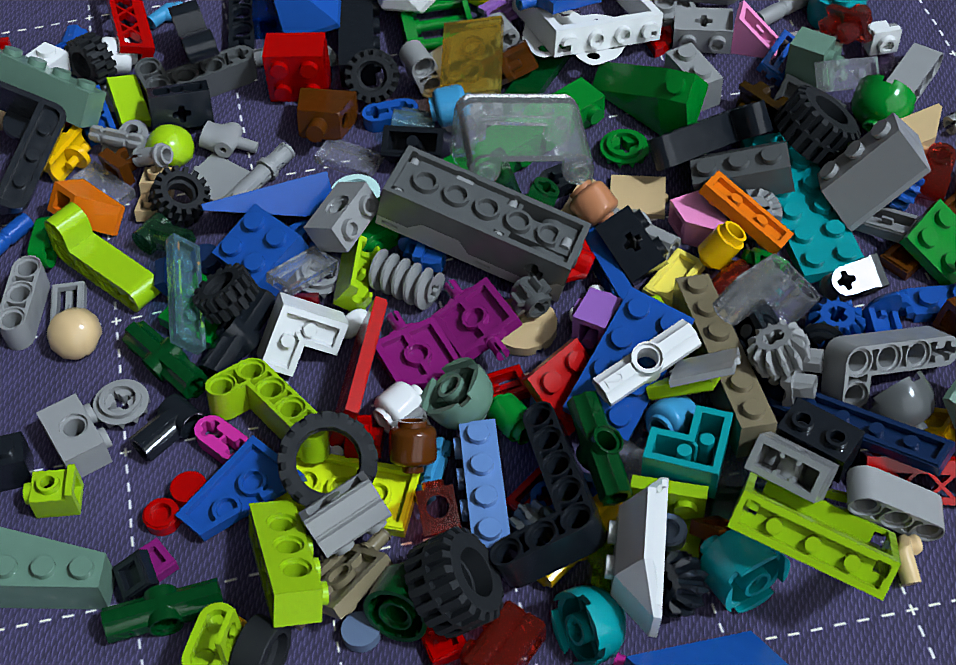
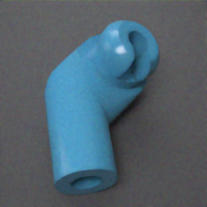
[147,1,184,29]

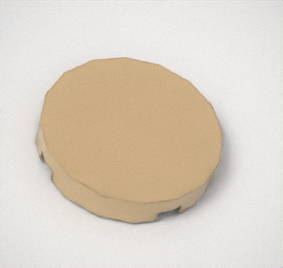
[501,298,557,356]

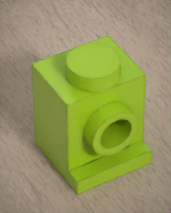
[23,464,84,518]

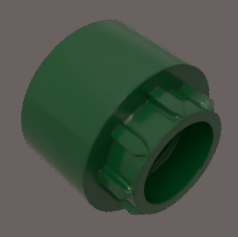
[363,562,428,642]

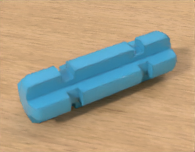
[415,437,453,505]

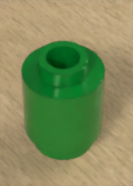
[487,393,530,445]

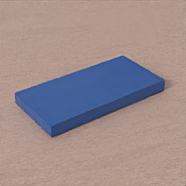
[624,631,788,665]

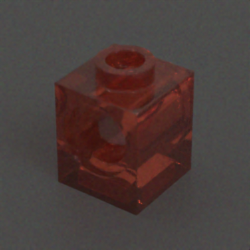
[414,479,461,538]

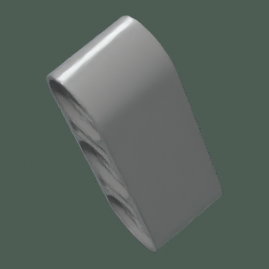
[886,43,944,103]
[0,255,50,351]
[846,465,945,542]

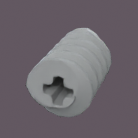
[368,249,445,310]

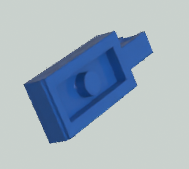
[898,284,956,323]

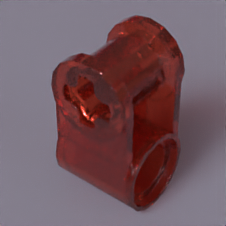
[916,142,956,202]

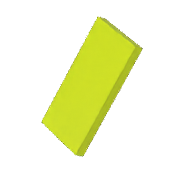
[273,454,422,538]

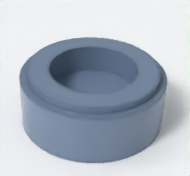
[665,513,688,552]
[341,611,381,653]

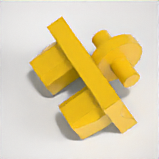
[44,125,92,183]

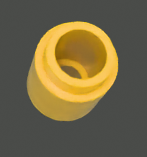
[698,221,747,270]

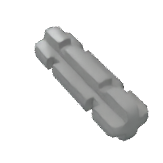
[88,125,147,150]

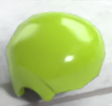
[145,124,195,168]

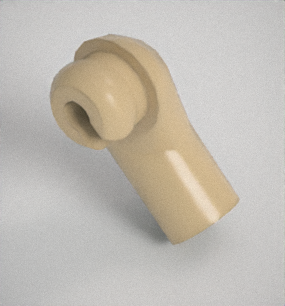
[896,534,923,587]

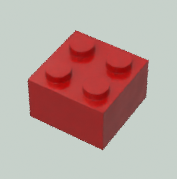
[262,32,332,102]

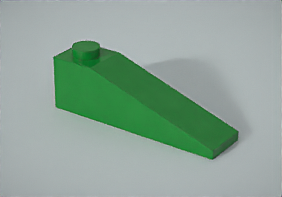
[592,62,709,135]

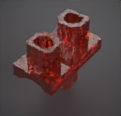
[818,3,873,45]

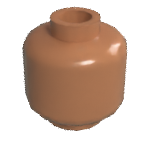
[570,179,618,228]

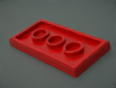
[329,296,388,446]

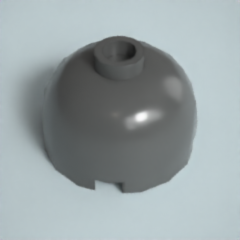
[860,371,936,430]

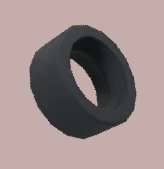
[229,614,291,665]

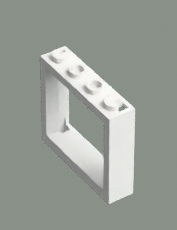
[512,0,663,58]

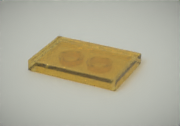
[440,15,504,99]

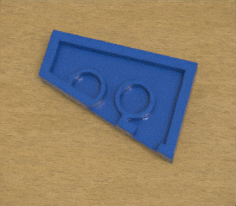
[175,435,307,542]

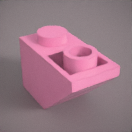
[668,190,731,247]

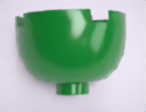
[851,74,916,132]

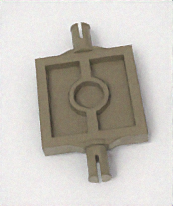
[294,528,393,631]

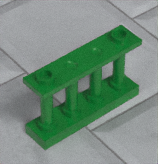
[397,0,474,51]

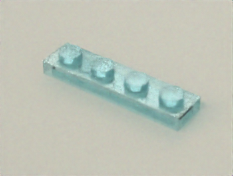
[165,233,206,355]

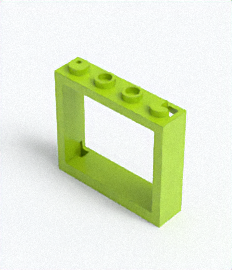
[727,471,901,601]

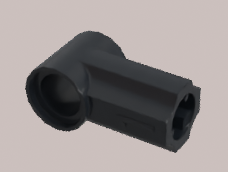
[129,394,205,462]

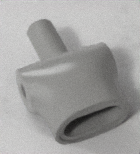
[199,120,259,158]

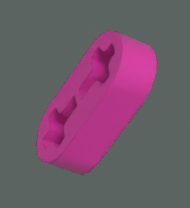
[194,415,248,465]

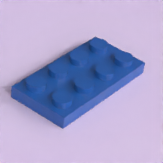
[562,287,695,445]

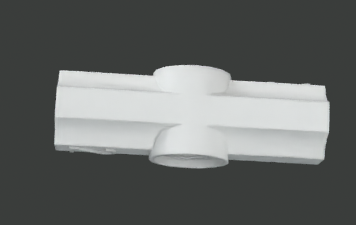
[592,319,702,407]

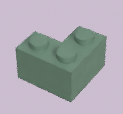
[784,26,845,92]

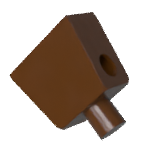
[297,87,358,143]

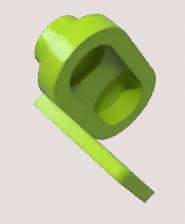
[182,602,243,665]

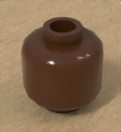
[389,418,437,474]

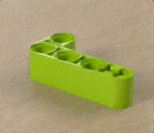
[44,202,161,312]
[205,358,331,464]

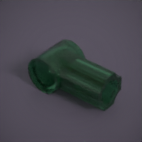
[132,212,197,258]

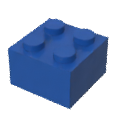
[212,204,313,297]

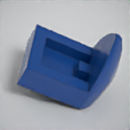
[862,292,903,333]

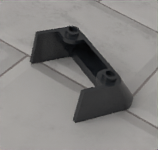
[0,81,66,215]

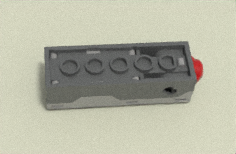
[375,145,595,302]

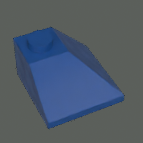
[274,0,341,33]

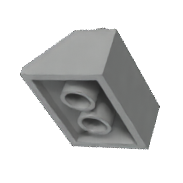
[817,112,931,232]

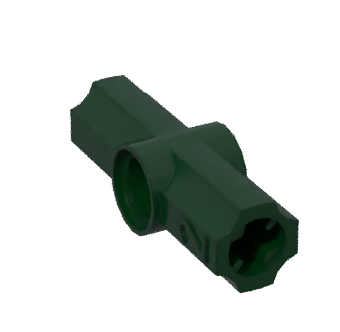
[122,321,208,400]
[567,391,633,506]
[100,578,224,643]

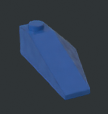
[199,171,332,217]

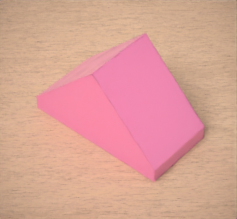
[731,0,778,59]

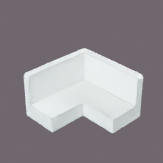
[256,292,349,377]

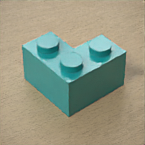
[641,405,734,499]

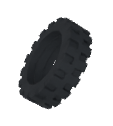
[277,411,378,507]

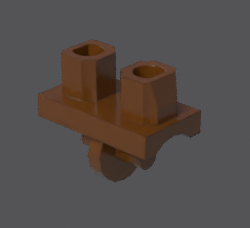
[477,40,539,86]

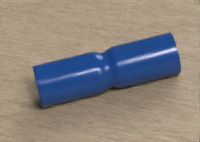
[0,213,34,256]

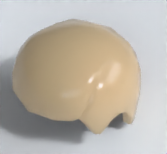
[46,307,102,360]

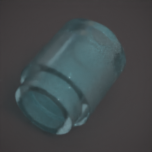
[391,107,435,130]

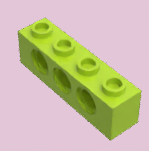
[248,499,329,628]

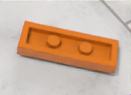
[698,170,794,255]

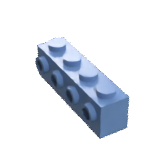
[453,419,510,553]

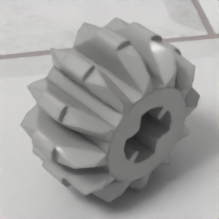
[747,319,811,381]

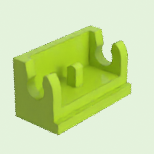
[333,235,380,312]

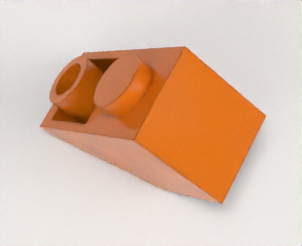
[47,179,125,236]

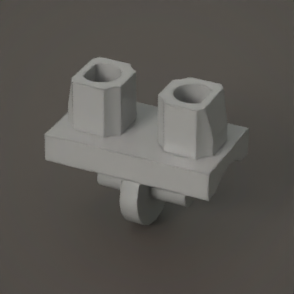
[767,348,824,407]

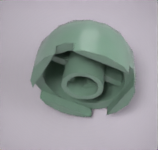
[420,357,494,430]

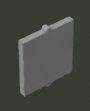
[190,153,251,202]
[669,347,741,388]

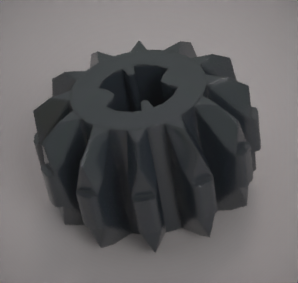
[662,550,710,618]

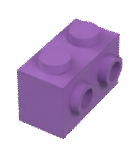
[571,287,623,357]

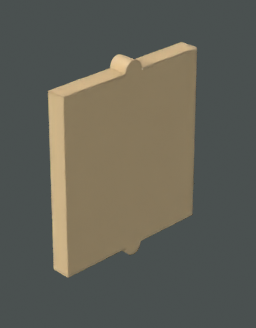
[610,174,669,219]

